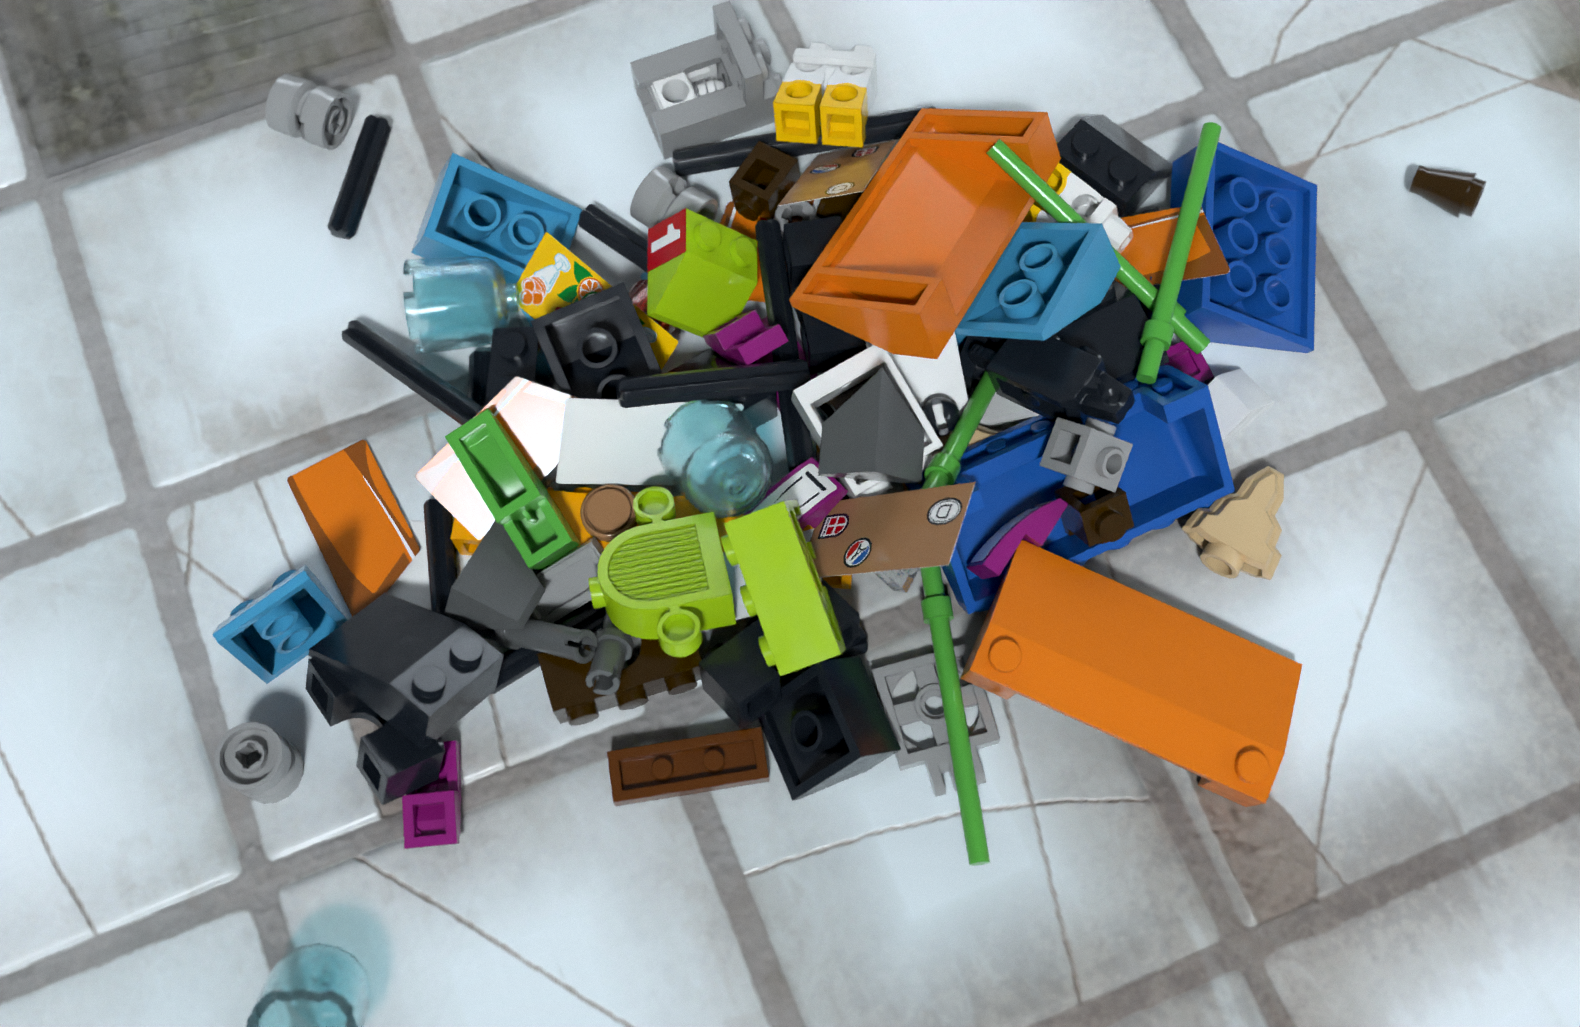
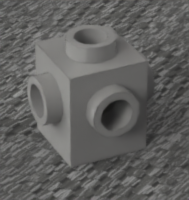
[1040,417,1133,495]

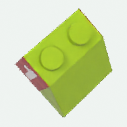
[647,208,758,337]

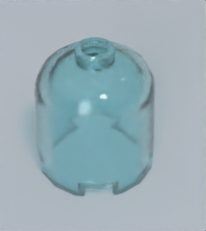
[403,256,520,354]
[657,399,774,519]
[246,943,371,1027]

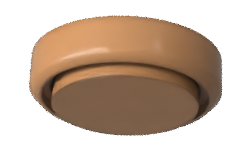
[580,484,637,542]

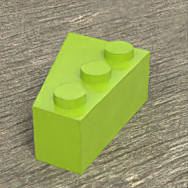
[721,500,846,676]

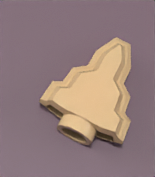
[1182,466,1284,580]

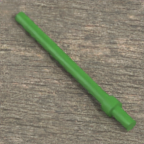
[1136,122,1222,384]
[986,139,1211,354]
[922,346,1001,489]
[920,566,990,866]

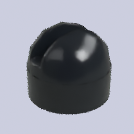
[922,397,960,437]

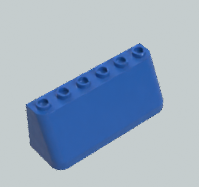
[905,365,1235,615]

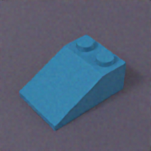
[411,153,582,285]
[955,222,1121,341]
[212,565,348,684]

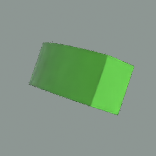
[445,409,581,571]

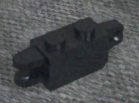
[967,334,1135,425]

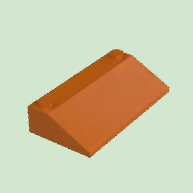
[789,108,1061,359]
[960,540,1302,807]

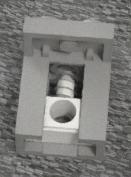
[630,0,782,160]

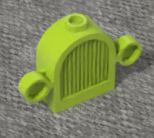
[588,486,736,657]

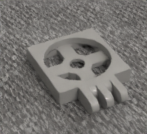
[871,643,1000,797]

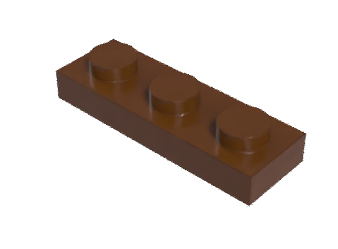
[607,727,770,806]

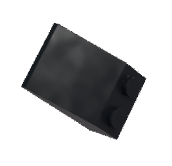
[531,282,663,400]
[309,593,504,751]

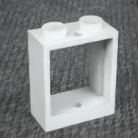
[791,345,943,499]

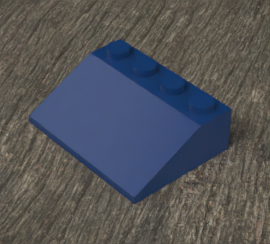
[1170,142,1317,353]

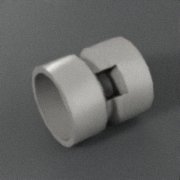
[265,73,353,150]
[630,166,718,228]
[214,722,303,804]

